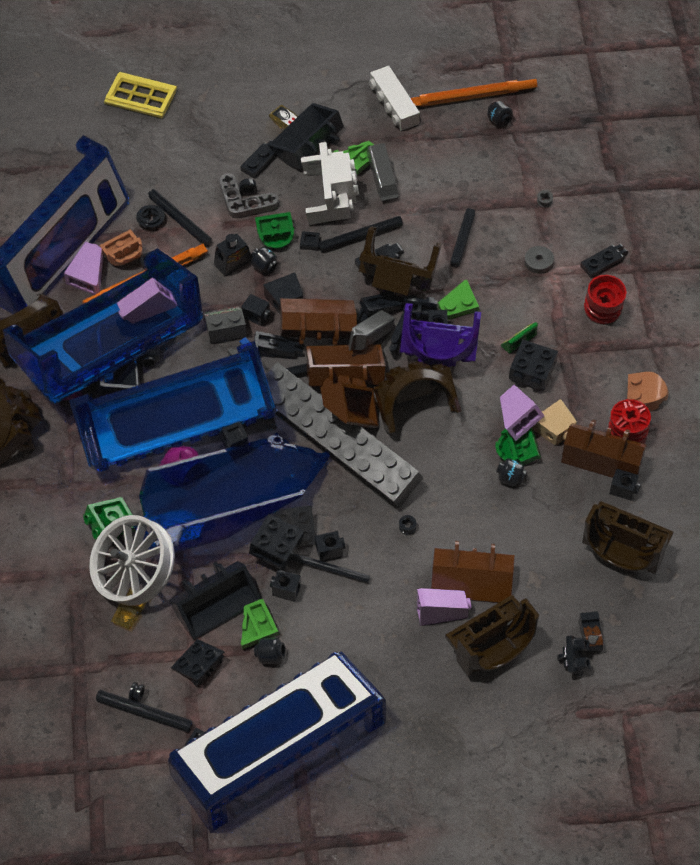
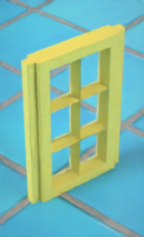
[104,72,177,118]

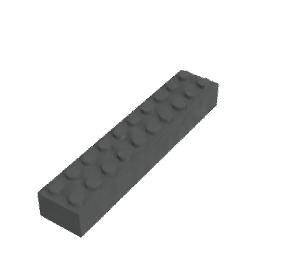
[259,362,423,508]

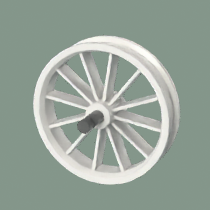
[89,515,175,606]

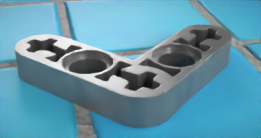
[220,173,279,218]

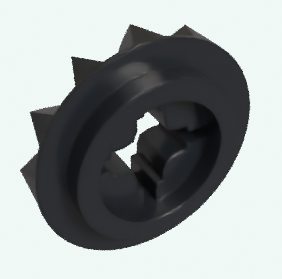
[136,205,165,230]

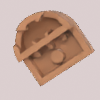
[99,229,143,266]
[627,372,669,411]

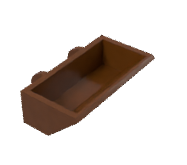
[280,298,357,345]
[306,345,385,387]
[320,375,379,429]
[561,419,647,478]
[431,540,515,602]

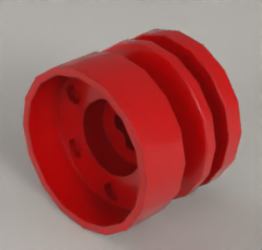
[584,274,627,324]
[608,399,651,444]

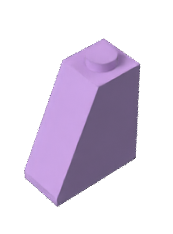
[64,242,103,295]
[117,278,178,324]
[500,385,545,441]
[417,588,471,626]

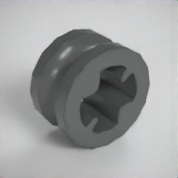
[537,190,553,207]

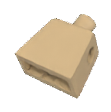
[532,399,577,445]

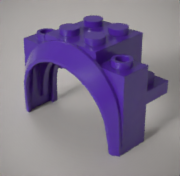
[400,303,481,367]

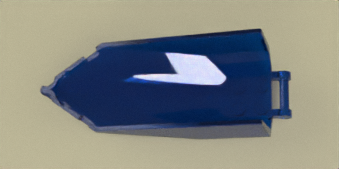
[133,439,330,553]

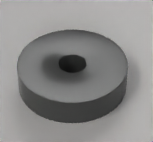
[524,246,554,274]

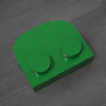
[255,212,294,249]
[495,427,541,465]

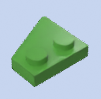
[333,141,374,175]
[438,280,479,320]
[241,599,279,649]

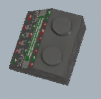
[203,306,247,344]

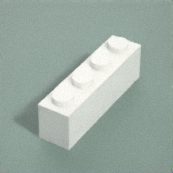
[369,66,420,131]

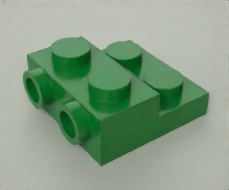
[83,497,138,540]

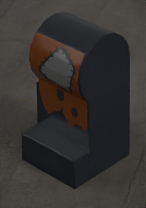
[578,611,603,653]

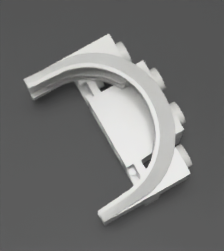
[301,142,359,225]

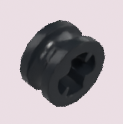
[399,515,417,535]
[128,682,145,702]

